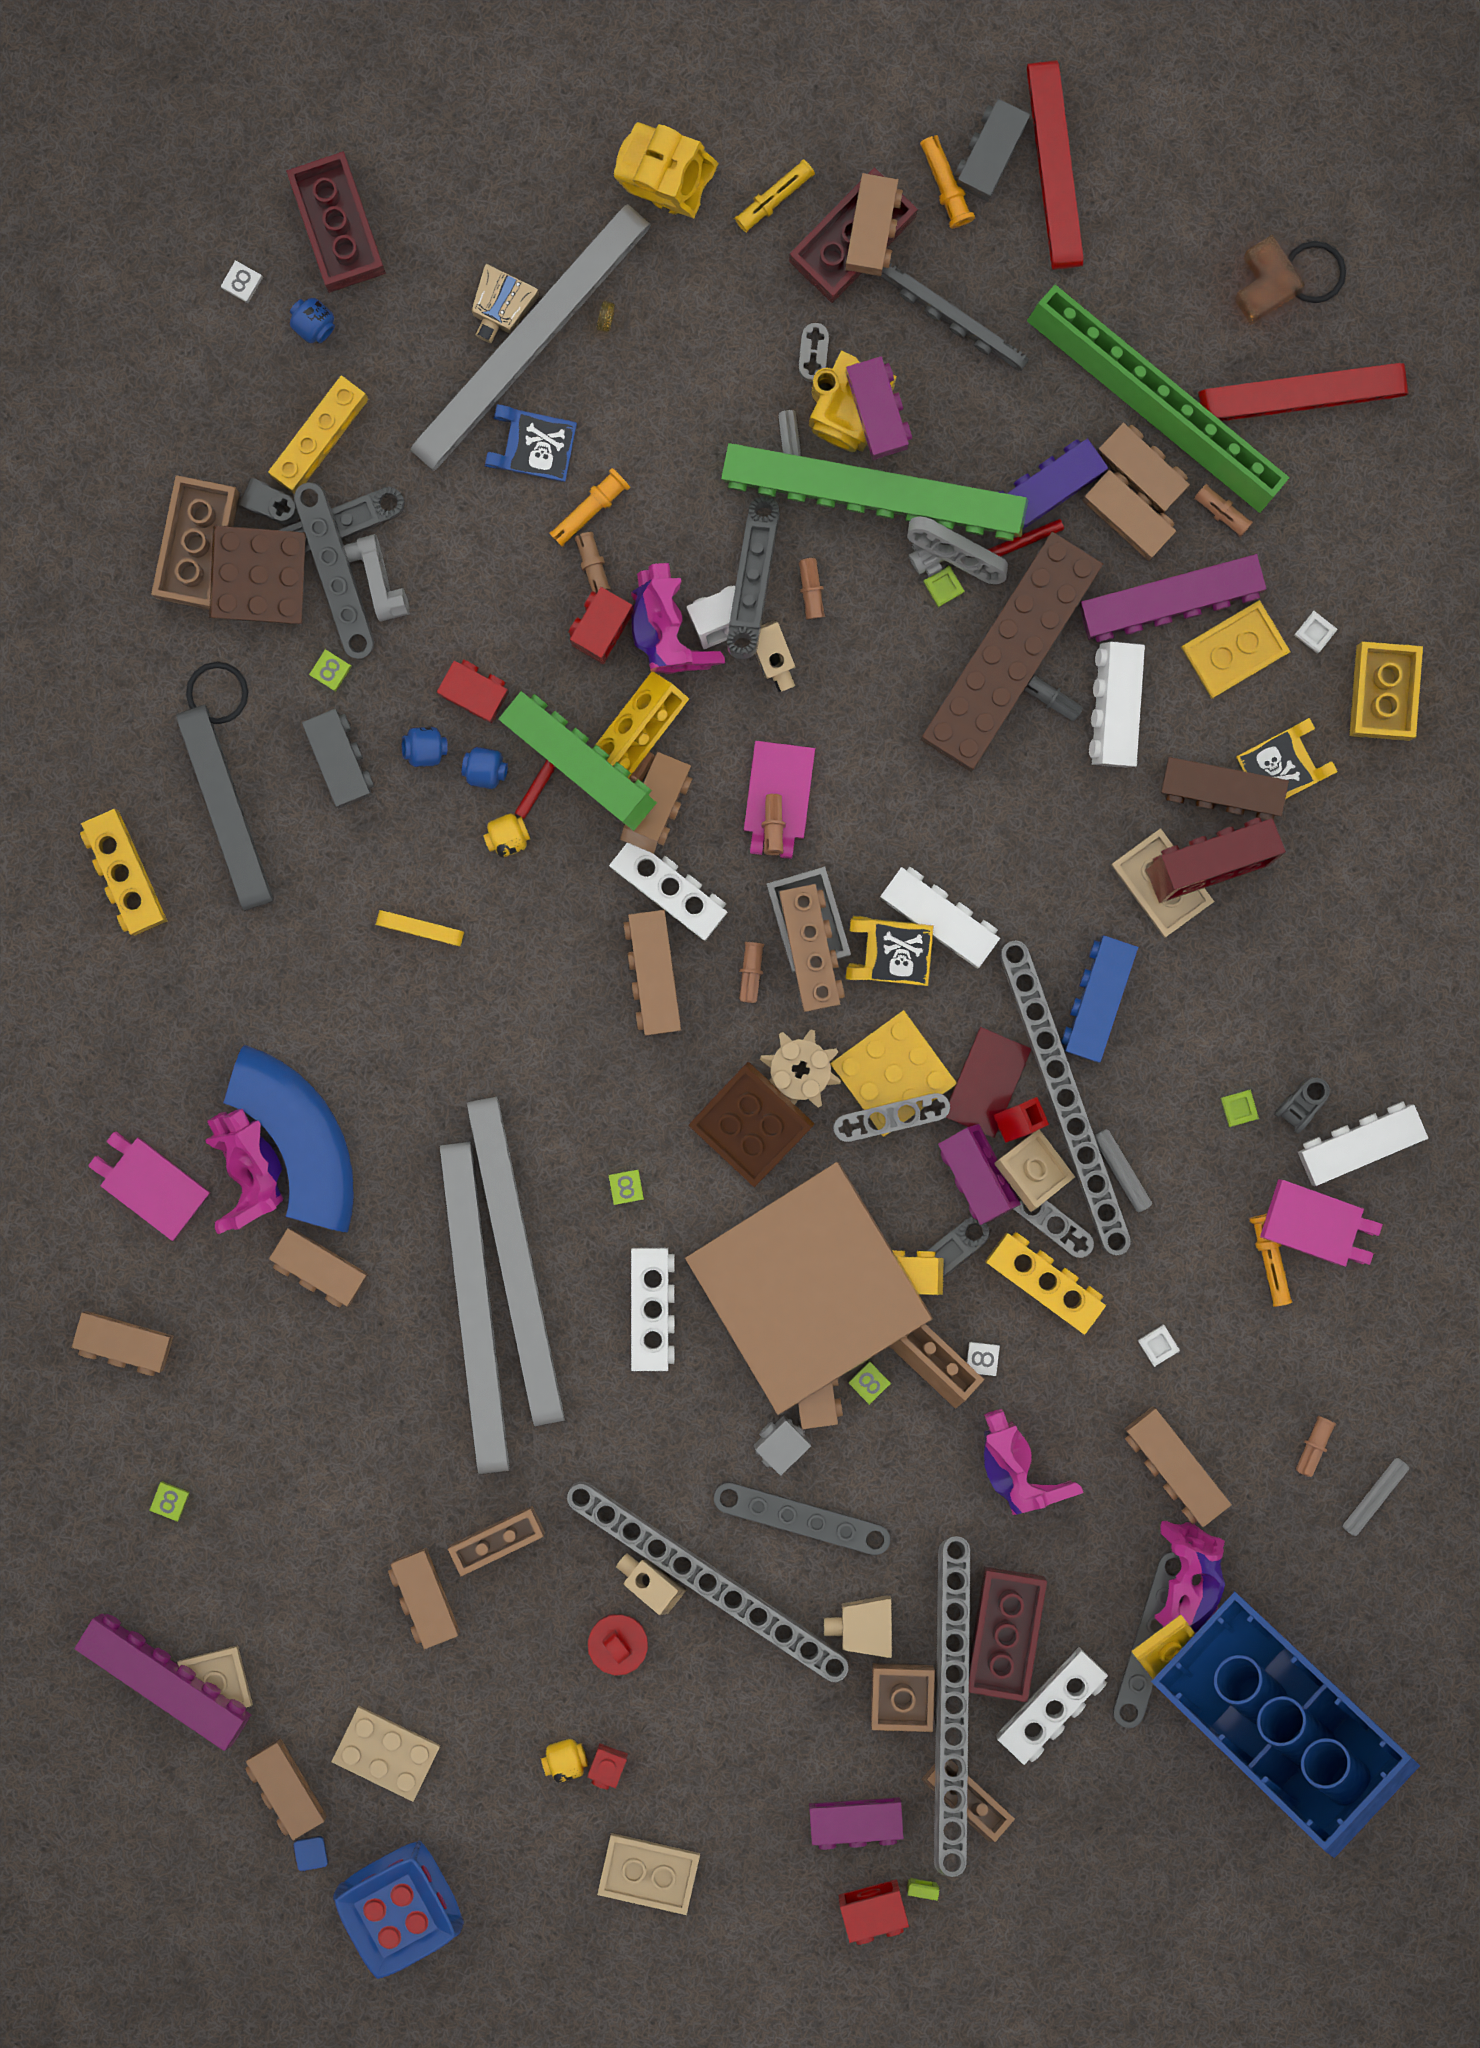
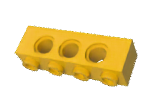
[268,375,369,495]
[592,672,689,778]
[80,809,167,936]
[985,1231,1106,1335]

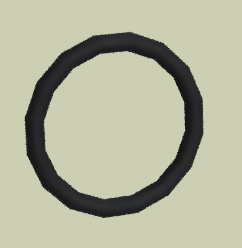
[1283,241,1346,303]
[186,662,249,724]

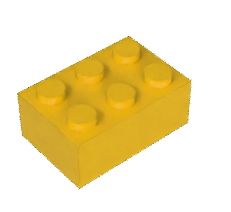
[1349,642,1423,741]

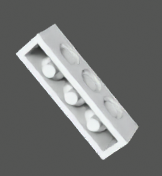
[609,843,728,941]
[631,1248,675,1371]
[996,1647,1108,1765]

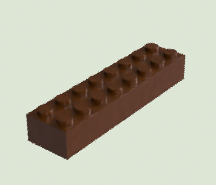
[920,532,1103,772]

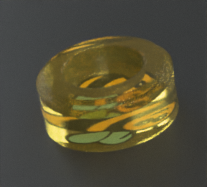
[597,301,615,333]

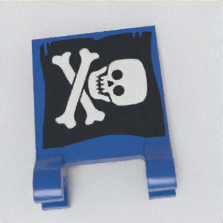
[485,404,577,482]

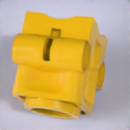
[614,122,719,219]
[809,350,897,452]

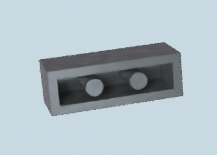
[954,99,1031,202]
[302,709,374,809]

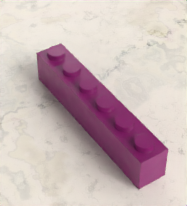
[1079,554,1266,643]
[74,1613,251,1751]

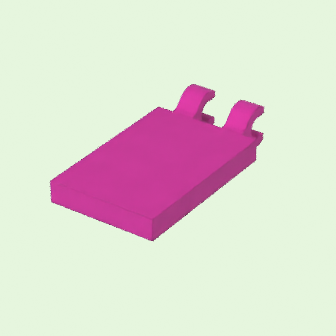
[744,741,815,859]
[88,1132,211,1241]
[1260,1179,1383,1267]

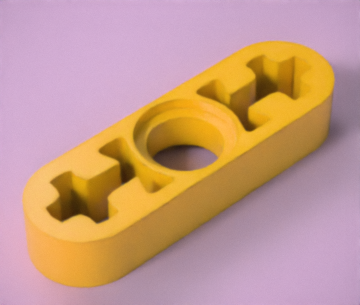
[375,910,464,947]

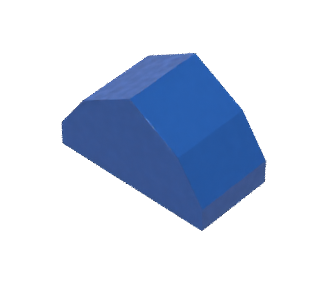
[1151,1592,1420,1858]

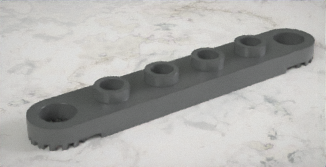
[880,263,1029,371]
[294,482,375,659]
[280,487,405,554]
[727,496,780,659]
[919,1217,990,1297]
[714,1482,890,1555]
[1113,1551,1180,1728]

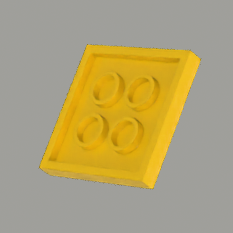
[830,1010,956,1137]

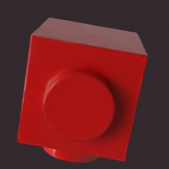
[994,1097,1049,1143]
[587,1743,628,1790]

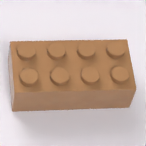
[151,475,240,610]

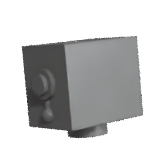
[754,1415,811,1476]

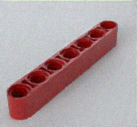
[1027,60,1083,270]
[1198,363,1409,421]

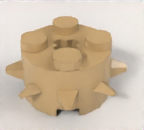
[760,1029,841,1108]

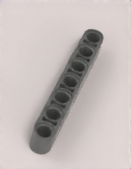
[176,704,274,911]

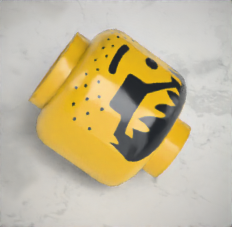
[483,813,530,858]
[541,1739,588,1783]

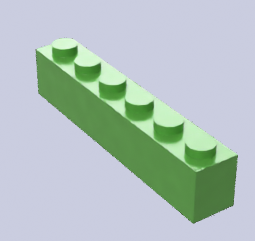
[499,691,657,831]

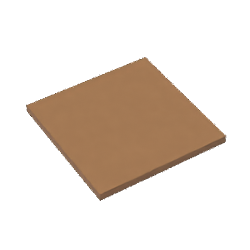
[685,1162,933,1415]

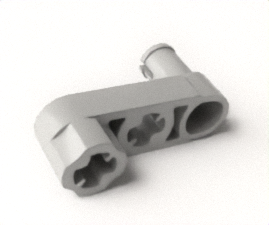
[344,534,410,621]

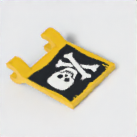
[1236,718,1338,799]
[846,916,934,986]

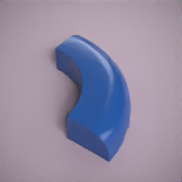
[224,1045,354,1232]

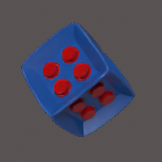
[333,1840,464,1979]

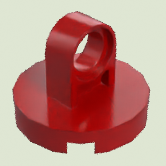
[588,1614,648,1675]

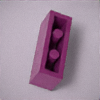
[845,356,912,460]
[938,1124,1021,1225]
[809,1797,904,1850]

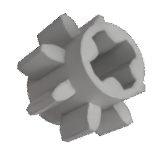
[908,544,945,577]

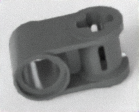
[239,478,299,525]
[1274,1077,1330,1134]

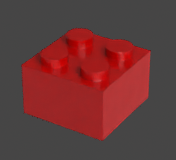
[568,587,633,664]
[838,1879,909,1945]

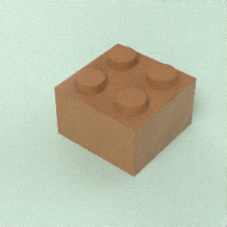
[870,1663,935,1732]

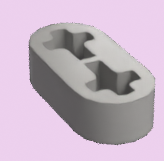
[799,323,829,382]

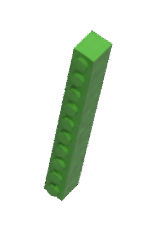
[1027,285,1290,513]
[721,443,1028,541]

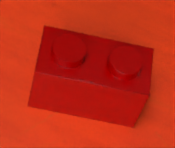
[437,659,509,724]

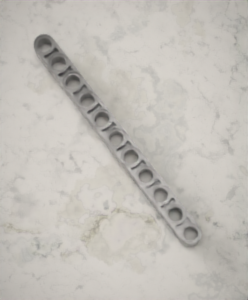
[410,204,651,471]
[1000,940,1131,1255]
[467,1096,565,1427]
[440,1142,509,1474]
[567,1482,848,1682]
[934,1536,970,1877]

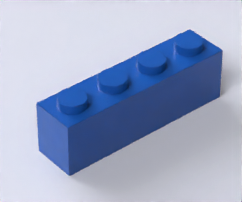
[1061,936,1138,1063]

